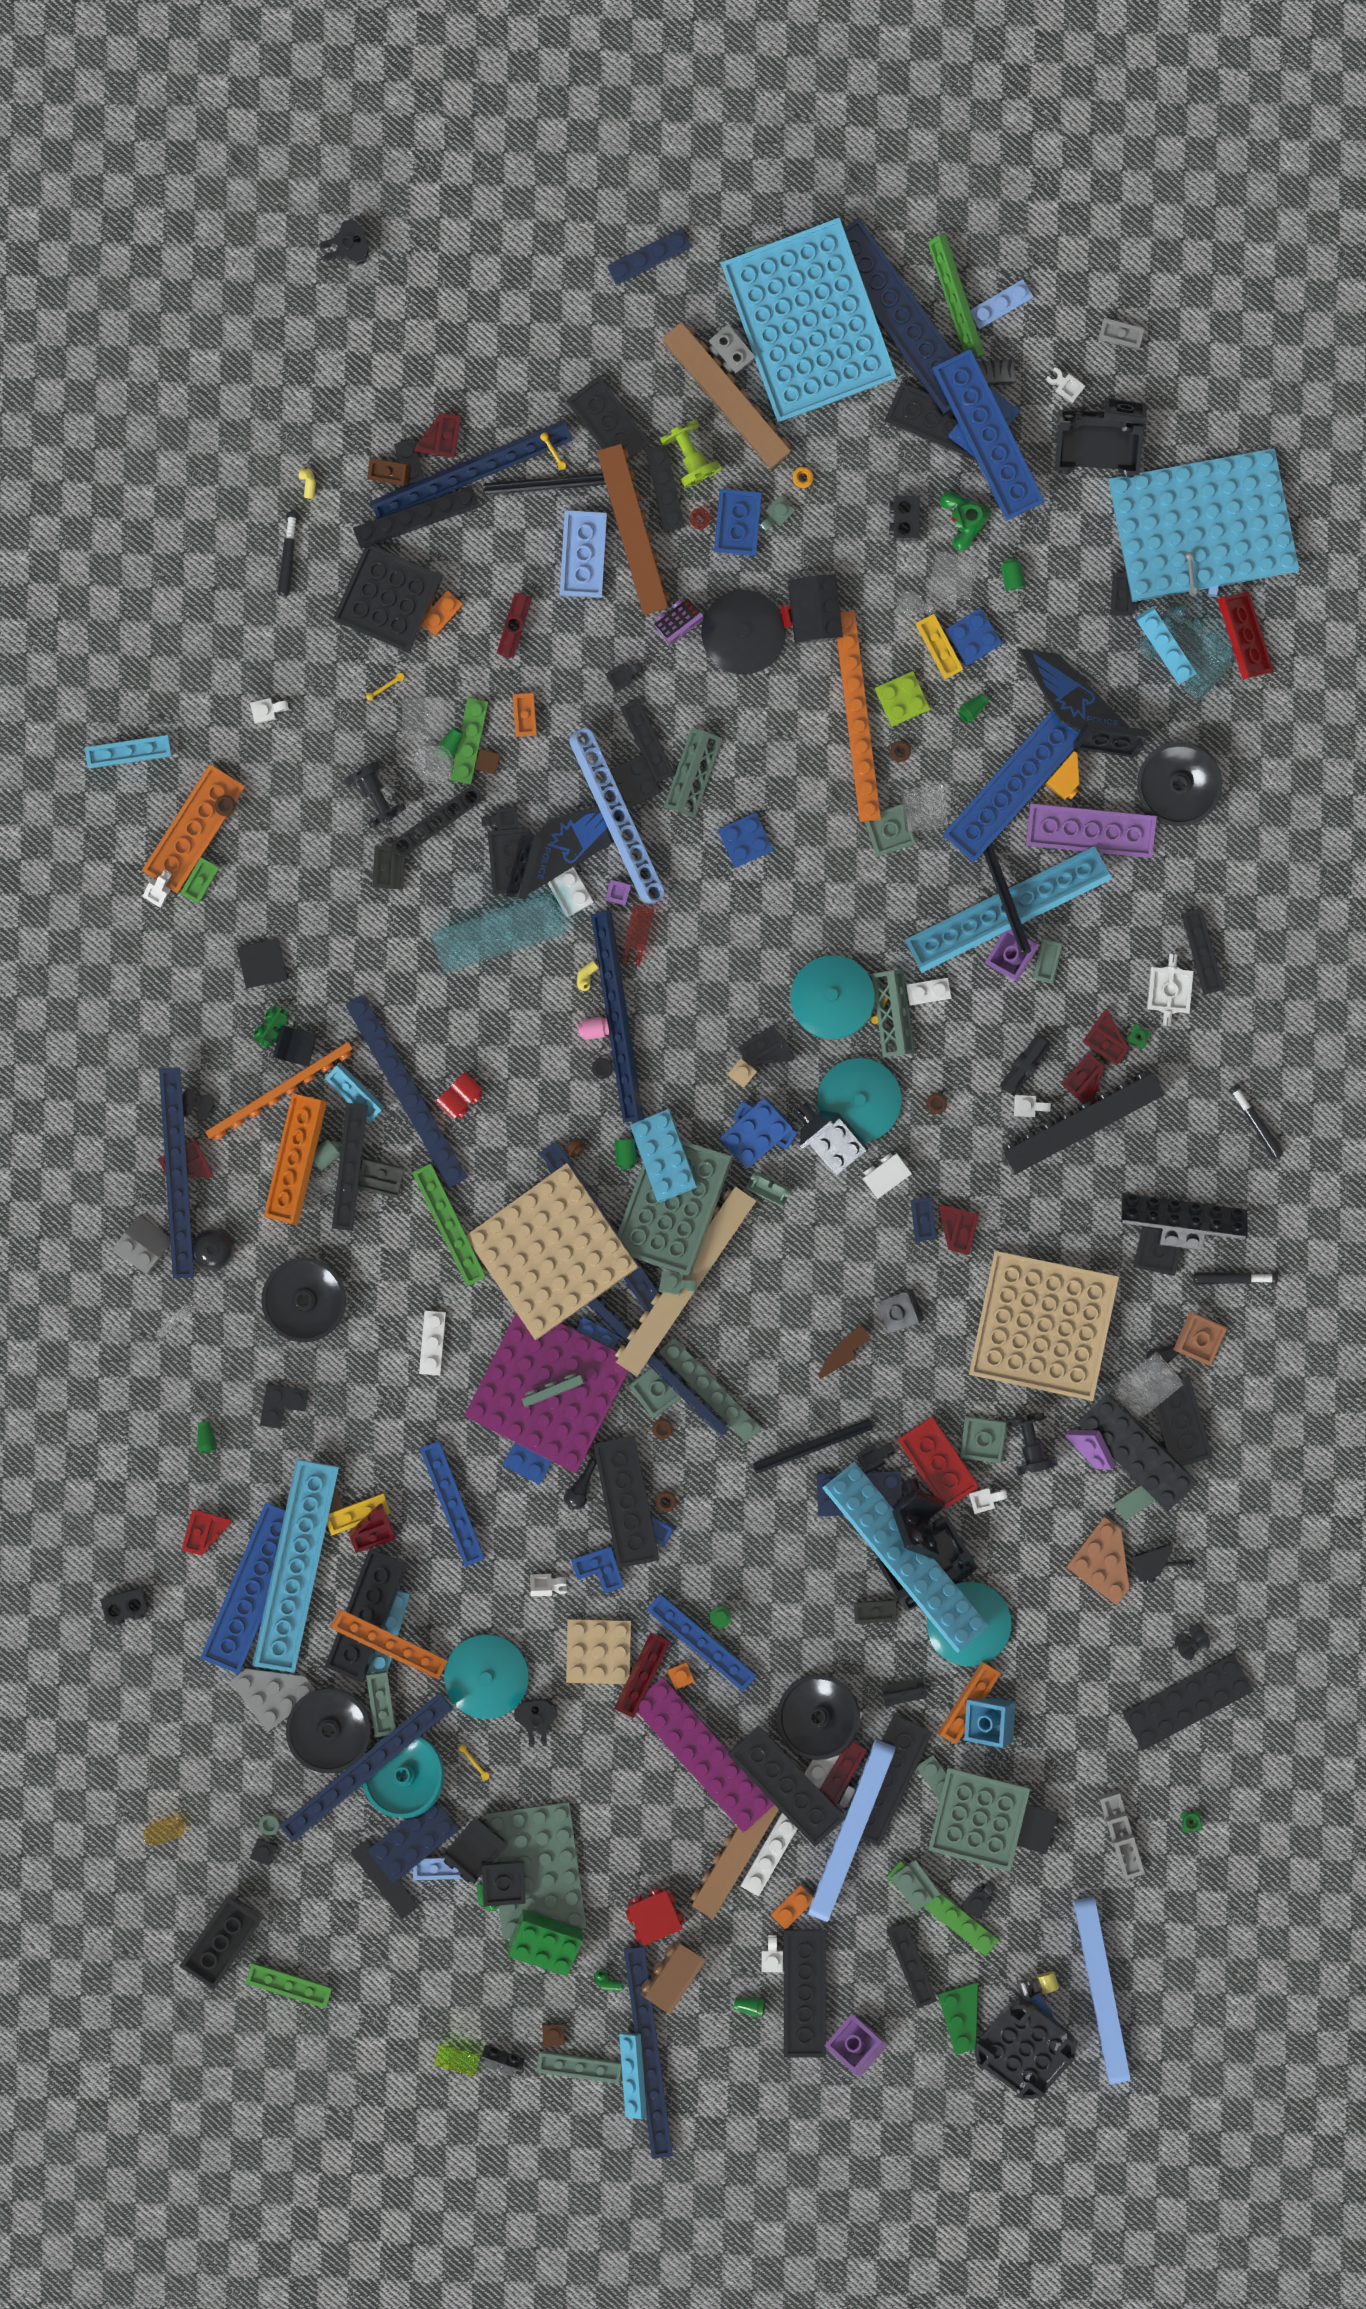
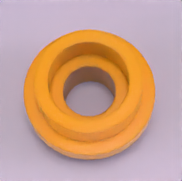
[792,467,813,488]

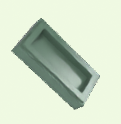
[1032,938,1063,984]

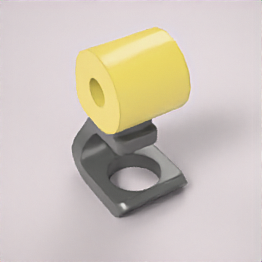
[1017,1971,1059,2001]

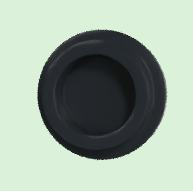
[592,1058,613,1079]

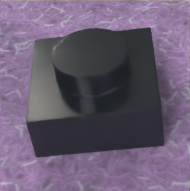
[250,1838,278,1866]

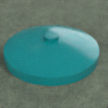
[790,955,875,1040]
[817,1058,902,1142]
[927,1581,1011,1666]
[444,1634,529,1719]
[363,1737,445,1819]

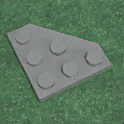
[229,1668,316,1732]

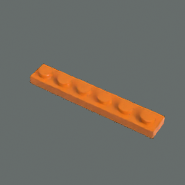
[329,1608,448,1679]

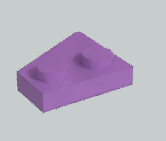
[1065,1430,1116,1470]

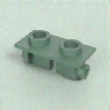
[745,1172,792,1207]

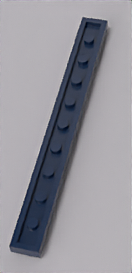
[370,420,573,519]
[591,911,644,1123]
[345,995,468,1188]
[159,1067,194,1279]
[540,1141,658,1312]
[587,1297,729,1437]
[280,1693,454,1842]
[624,1946,673,2159]

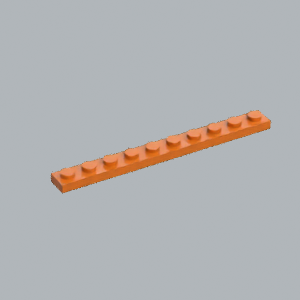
[837,610,881,823]

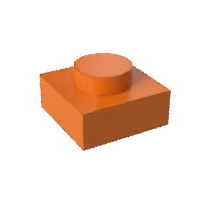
[667,1661,695,1690]

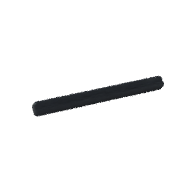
[483,473,606,495]
[983,846,1031,955]
[753,1419,873,1473]

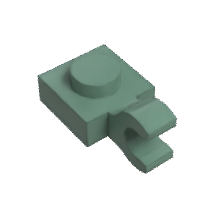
[760,496,795,533]
[659,1270,697,1295]

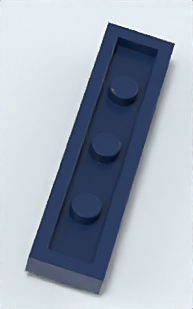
[607,228,692,286]

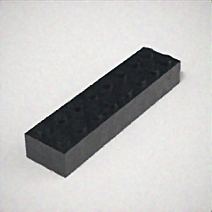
[1000,1071,1165,1175]

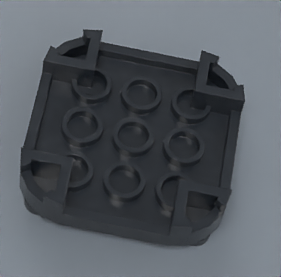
[975,1998,1077,2100]

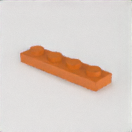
[937,1662,1001,1745]

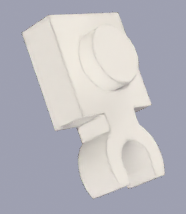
[1046,368,1085,404]

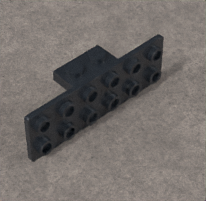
[1121,1193,1248,1250]

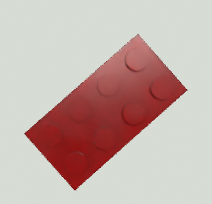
[1217,591,1274,680]
[897,1416,979,1510]

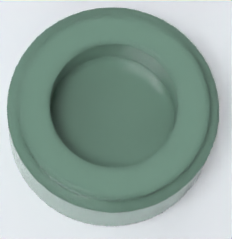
[259,1813,280,1835]

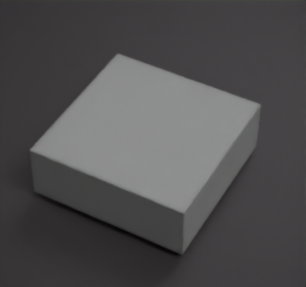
[839,1783,855,1808]

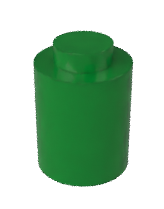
[1001,558,1026,591]
[614,1139,637,1170]
[710,1604,731,1628]

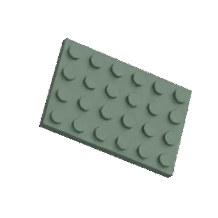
[617,1141,733,1277]
[486,1801,587,1940]

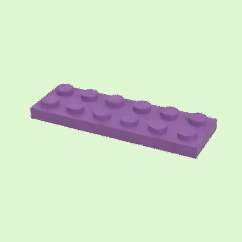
[1026,803,1157,858]

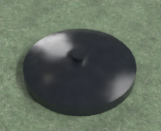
[701,590,786,675]
[1137,741,1222,826]
[261,1258,347,1343]
[777,1675,860,1760]
[286,1688,371,1773]

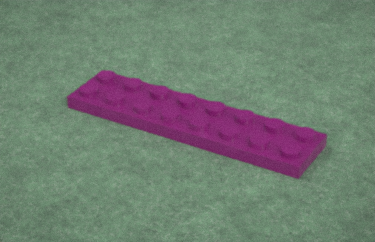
[637,1677,775,1833]

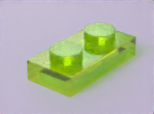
[434,2044,480,2076]

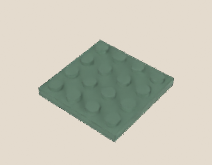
[928,1767,1031,1872]

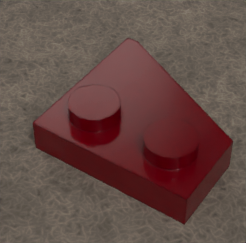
[1060,1052,1104,1104]
[939,1204,979,1255]
[348,1503,396,1553]

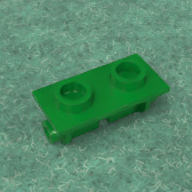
[253,1004,289,1049]

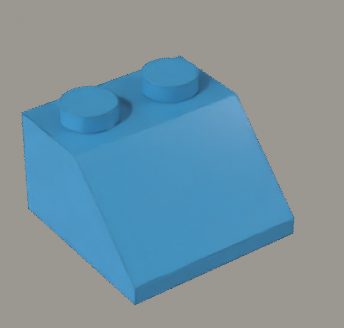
[964,1698,1016,1748]

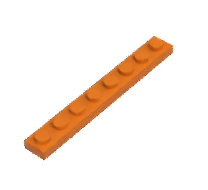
[205,1042,354,1141]

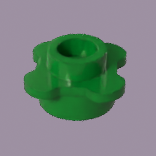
[1127,1024,1151,1049]
[1180,1810,1202,1833]

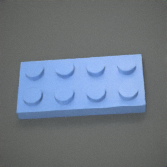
[560,510,607,598]

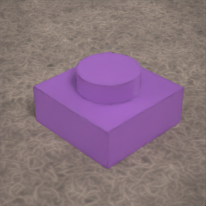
[605,880,631,906]

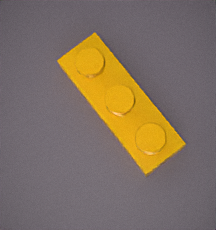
[915,614,963,680]
[327,1493,391,1536]

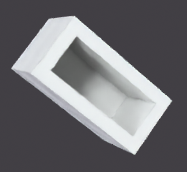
[862,1153,912,1199]

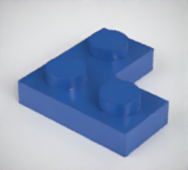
[571,1546,624,1593]

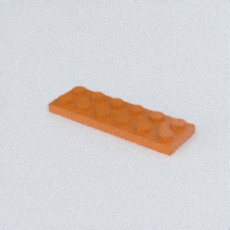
[142,764,246,894]
[263,1093,327,1225]

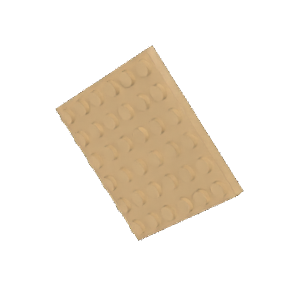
[466,1163,639,1340]
[969,1251,1119,1401]

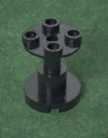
[344,761,407,829]
[1005,1412,1058,1475]

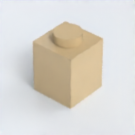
[727,1058,757,1088]

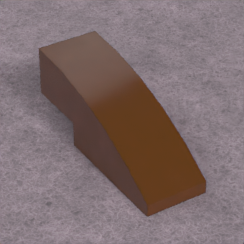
[818,1325,871,1379]

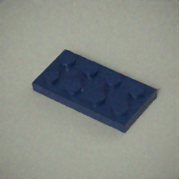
[817,1471,902,1516]
[367,1801,460,1884]

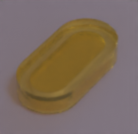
[143,1817,185,1846]

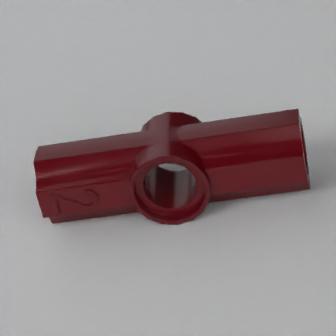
[496,593,532,659]

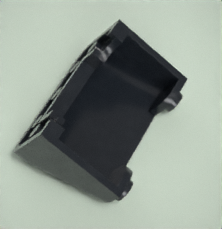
[1055,410,1144,478]
[875,1516,977,1611]

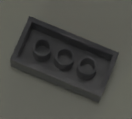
[179,1893,264,1990]

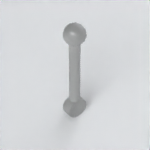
[1185,552,1198,596]

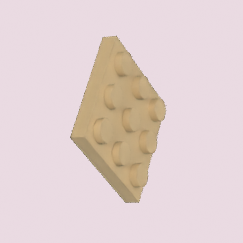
[566,1619,631,1684]

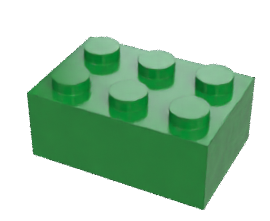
[508,1909,583,1976]

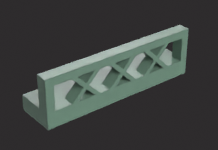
[664,728,722,818]
[872,970,915,1057]

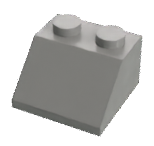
[112,1215,170,1274]

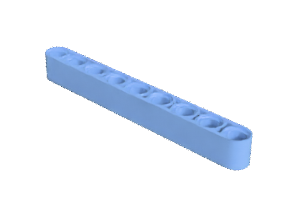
[569,728,664,904]
[807,1739,896,1922]
[1073,1896,1130,2085]

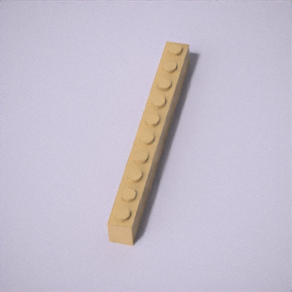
[615,1186,756,1377]

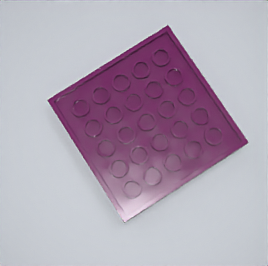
[464,1313,629,1474]

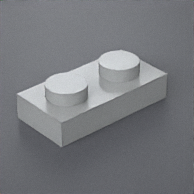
[1098,318,1145,350]

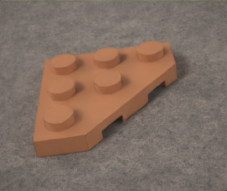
[1066,1516,1129,1605]

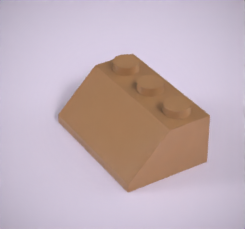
[640,1941,706,2014]

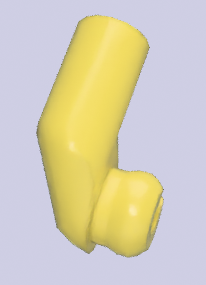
[299,468,316,499]
[577,960,599,991]

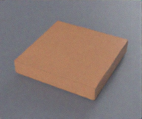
[1173,1311,1227,1366]

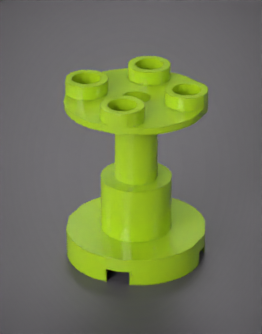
[660,419,722,488]

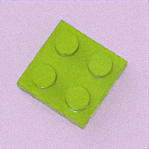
[874,671,930,727]

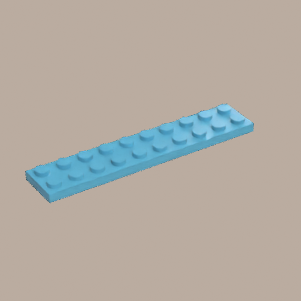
[905,846,1112,973]
[253,1459,339,1673]
[823,1461,989,1653]

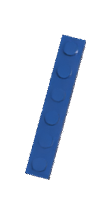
[420,1441,485,1567]
[646,1594,757,1692]

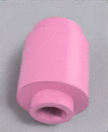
[578,1016,609,1040]

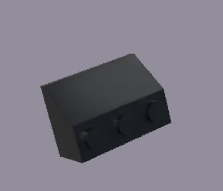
[787,574,843,643]

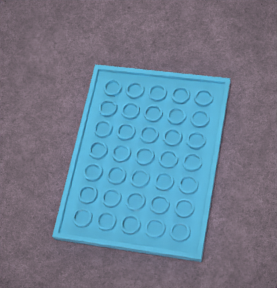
[721,217,897,423]
[1108,448,1299,602]

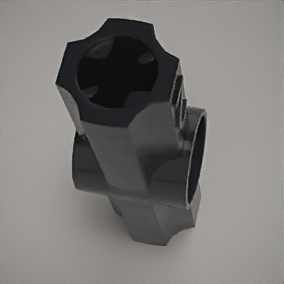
[999,1034,1051,1096]

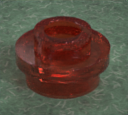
[689,508,710,530]

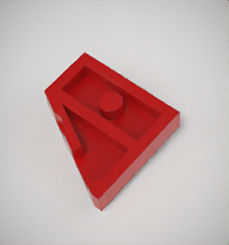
[181,1509,232,1556]

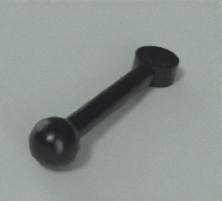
[1165,1560,1194,1568]

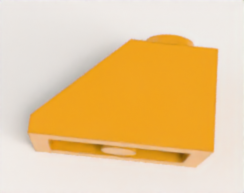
[1045,751,1079,801]

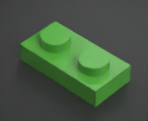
[180,857,220,904]

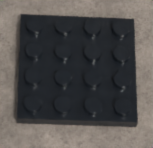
[332,545,444,654]

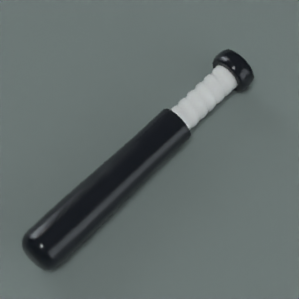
[277,512,299,597]
[1228,1084,1283,1159]
[1193,1272,1278,1285]

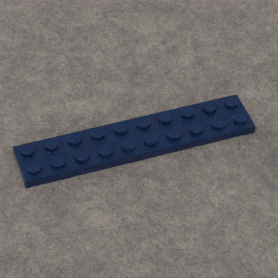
[844,217,956,414]

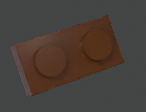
[367,458,410,486]

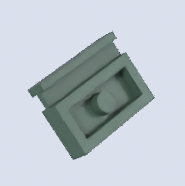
[890,1859,940,1912]

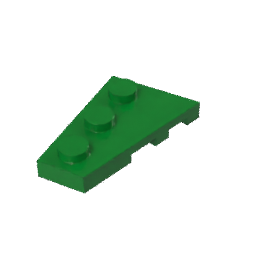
[937,1981,978,2055]

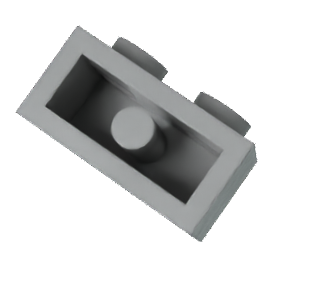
[708,325,755,376]

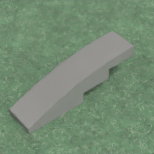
[1098,1790,1145,1880]

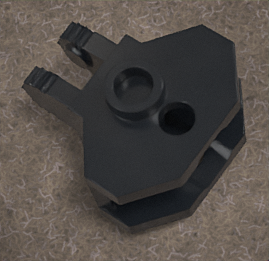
[319,219,370,266]
[514,1698,558,1747]

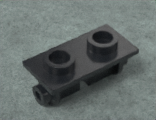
[882,1677,927,1706]
[479,2045,525,2077]

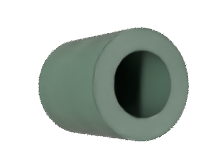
[313,1139,341,1171]

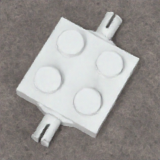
[1147,954,1193,1026]

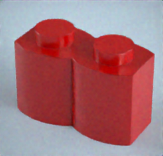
[436,1071,483,1119]

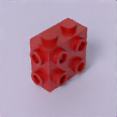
[625,1886,685,1946]

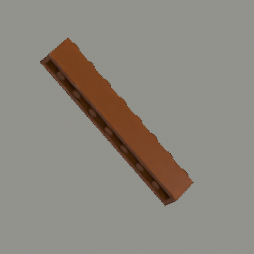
[597,444,671,616]

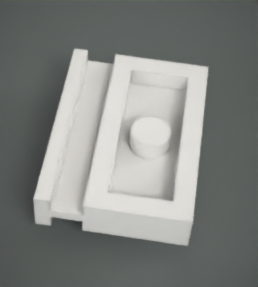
[548,867,594,918]

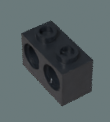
[889,496,920,541]
[100,1586,150,1626]

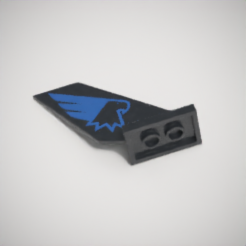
[1018,648,1148,758]
[505,806,620,900]

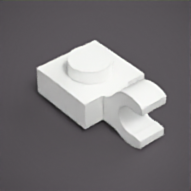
[250,698,289,724]
[143,870,172,908]
[1014,1095,1051,1117]
[969,1487,1007,1514]
[530,1574,567,1596]
[761,1935,783,1972]

